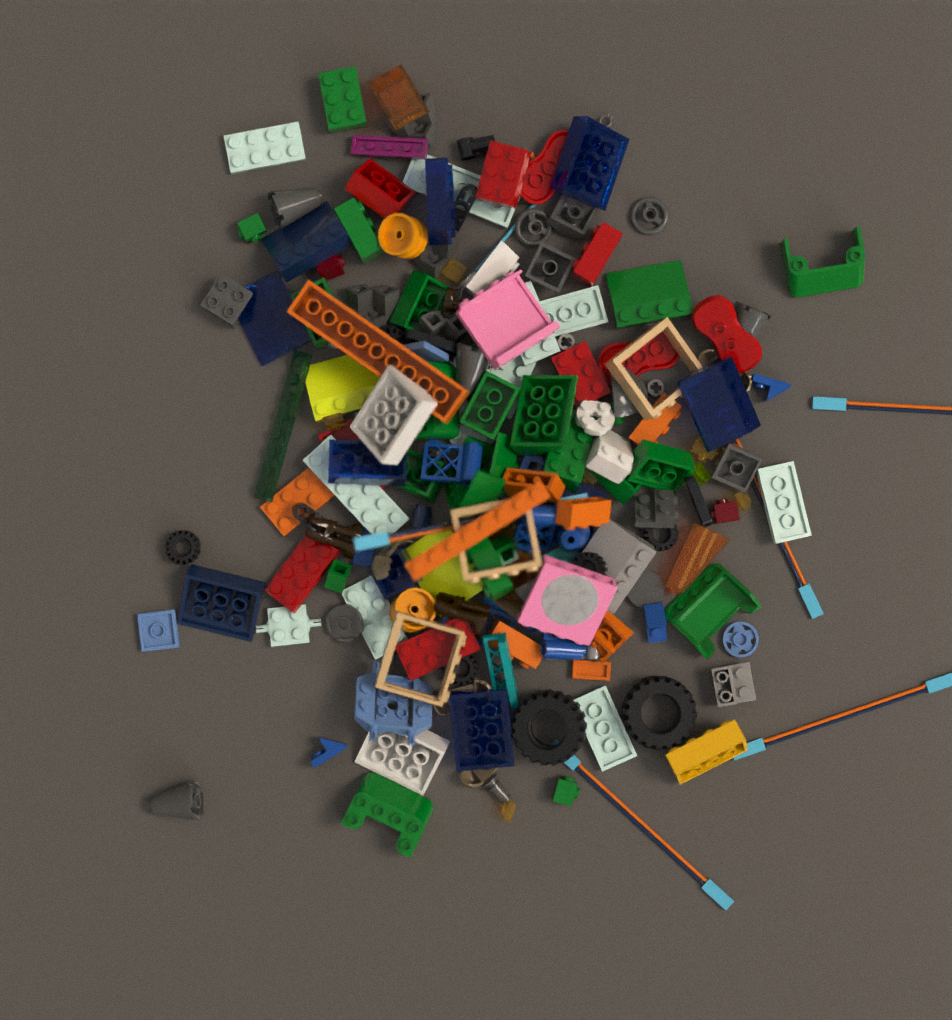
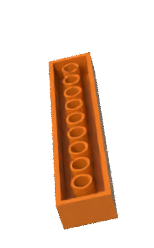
[287,280,470,424]

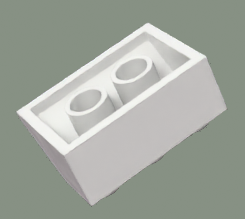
[466,241,520,298]

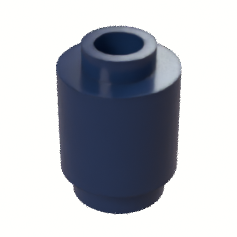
[410,504,432,529]

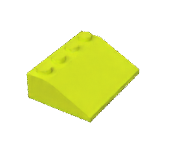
[302,355,380,423]
[399,522,483,618]

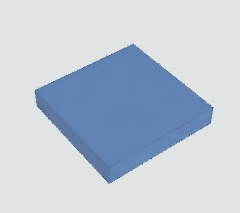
[403,341,449,362]
[137,609,180,652]

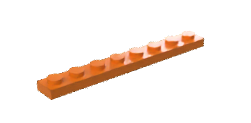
[405,480,550,581]

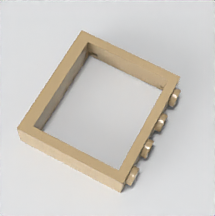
[605,317,707,420]
[450,499,542,583]
[375,610,467,707]

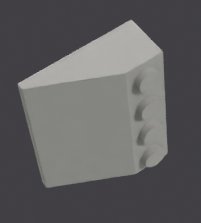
[580,519,657,615]

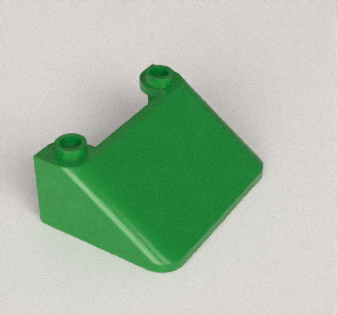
[665,563,762,659]

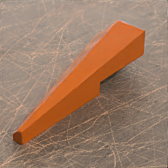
[591,610,634,663]

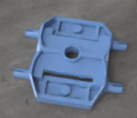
[354,661,433,746]

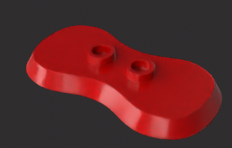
[520,129,588,205]
[691,295,762,374]
[598,330,680,385]

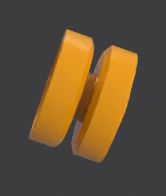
[378,213,428,259]
[389,588,436,633]

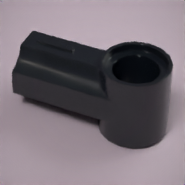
[457,135,495,160]

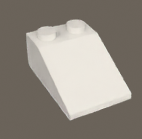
[586,429,634,484]

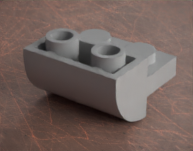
[711,662,756,707]

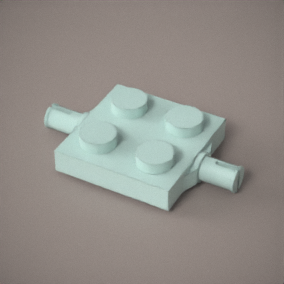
[256,604,322,647]

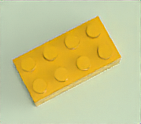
[666,720,748,785]

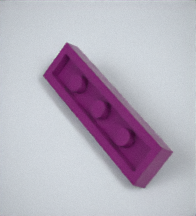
[351,135,429,160]

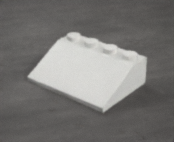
[350,365,438,465]
[355,721,450,796]

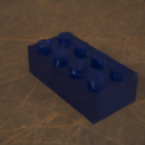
[425,157,456,245]
[328,440,407,486]

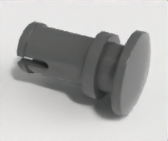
[482,774,511,804]

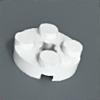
[575,400,615,436]

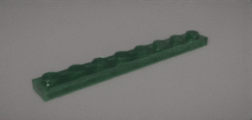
[254,350,313,502]

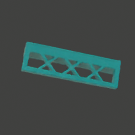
[483,632,519,709]

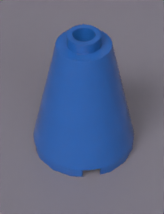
[553,525,591,552]

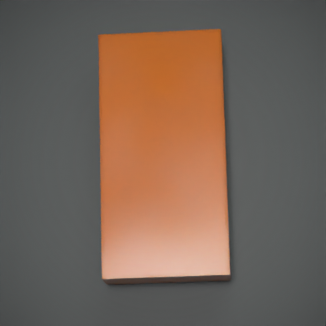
[571,660,611,681]

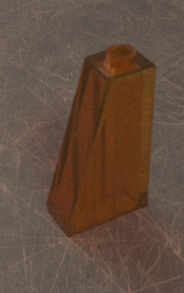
[664,523,729,595]

